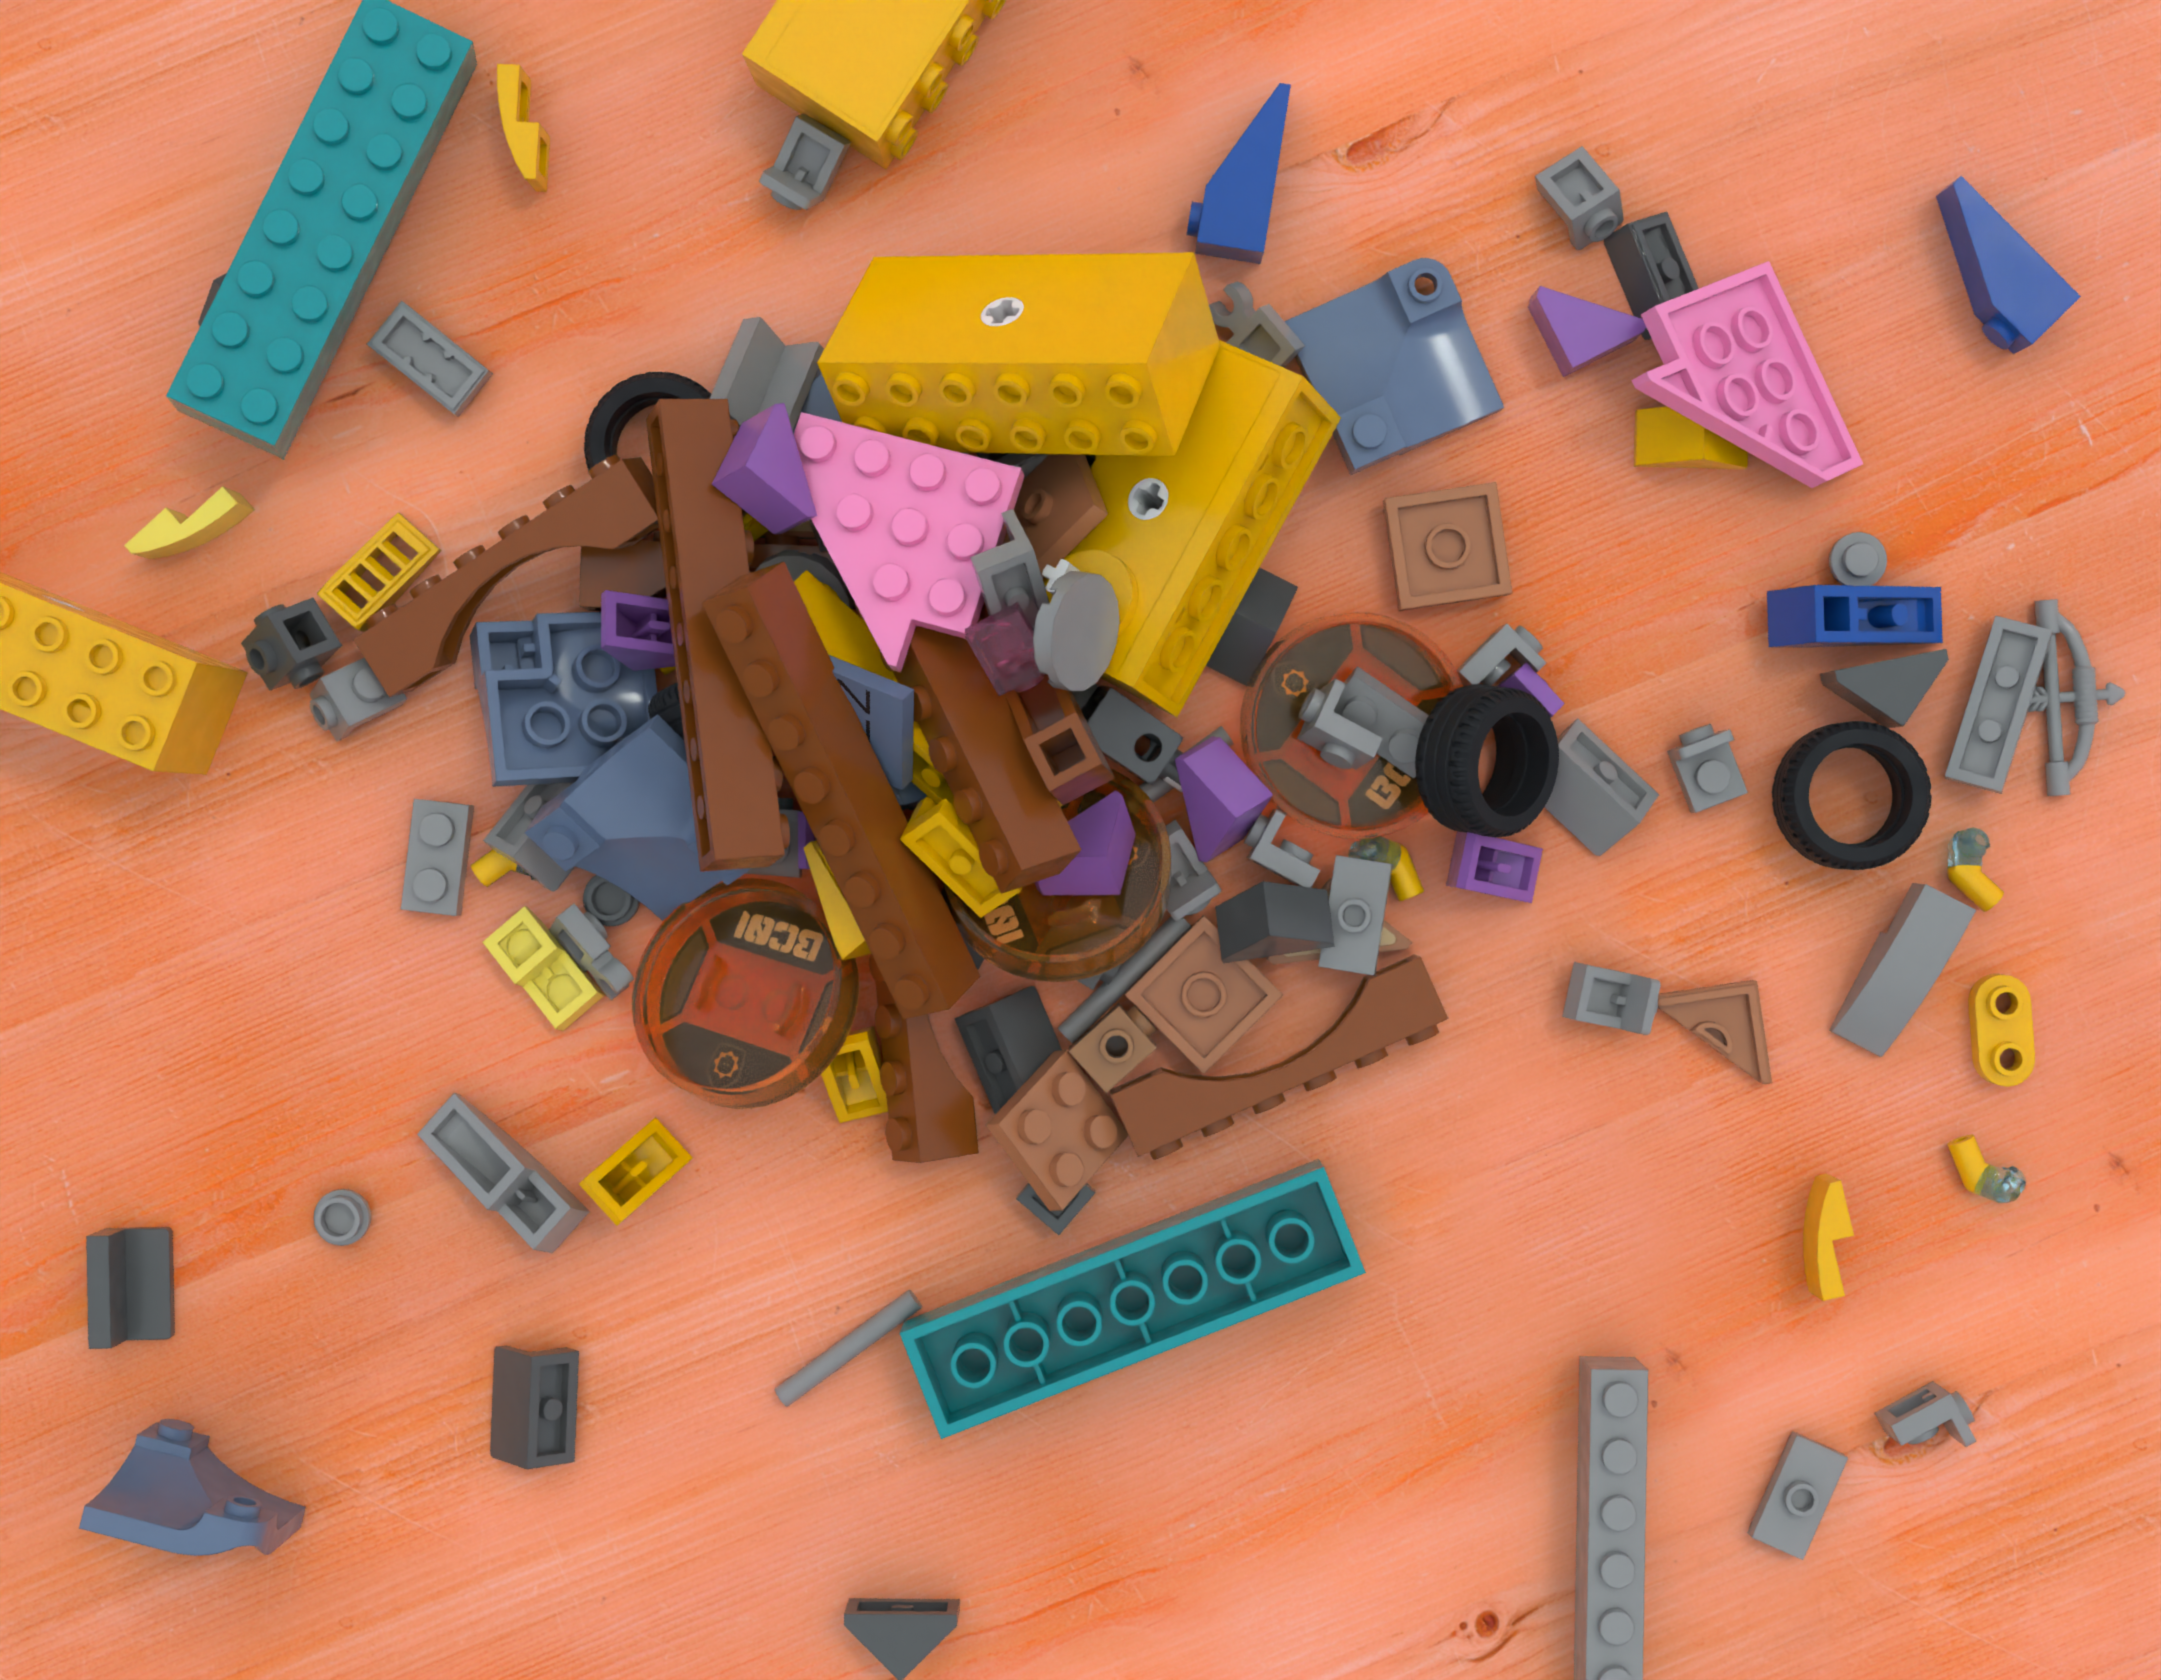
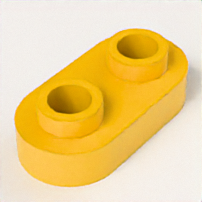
[1968,974,2035,1087]

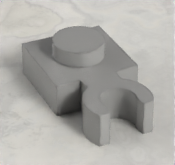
[1209,281,1305,368]
[549,904,634,1000]

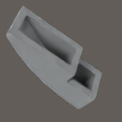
[1829,883,1976,1057]
[417,1093,590,1253]

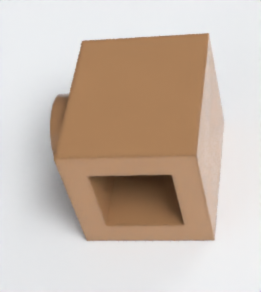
[1069,1002,1157,1093]

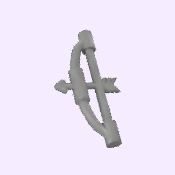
[2028,599,2125,796]

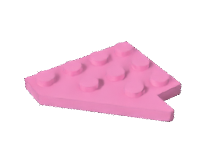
[1631,261,1863,488]
[794,412,1025,672]

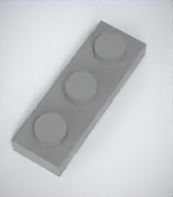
[1945,616,2053,794]

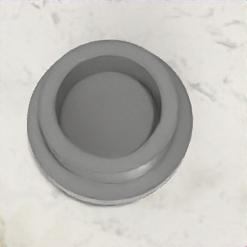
[1829,532,1887,586]
[314,1189,371,1246]

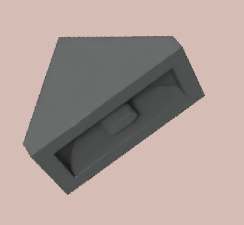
[1206,567,1298,687]
[1820,649,1949,728]
[1215,881,1335,963]
[844,1598,960,1680]

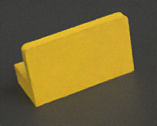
[900,797,1022,918]

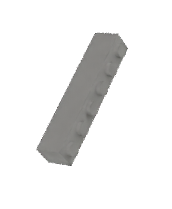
[1574,1356,1648,1680]

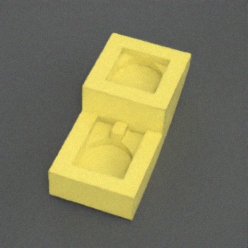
[124,486,255,559]
[482,906,605,1031]

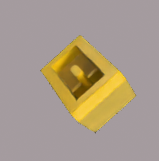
[1634,406,1748,469]
[817,1026,888,1123]
[579,1117,693,1226]

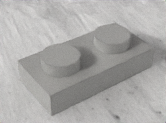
[1334,666,1429,779]
[401,799,474,916]

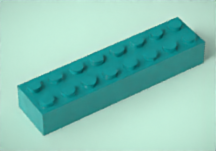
[166,0,477,460]
[899,1159,1366,1439]

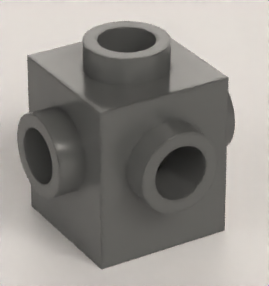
[241,598,342,691]

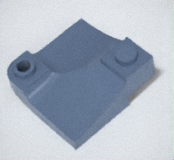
[1284,258,1504,475]
[470,612,657,787]
[524,714,750,921]
[79,1419,306,1556]

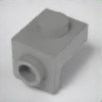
[759,113,851,210]
[310,658,407,741]
[1297,678,1383,770]
[1151,820,1221,921]
[1562,962,1661,1035]

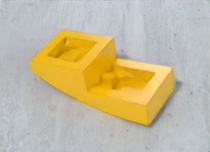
[497,63,550,192]
[1803,1174,1854,1301]

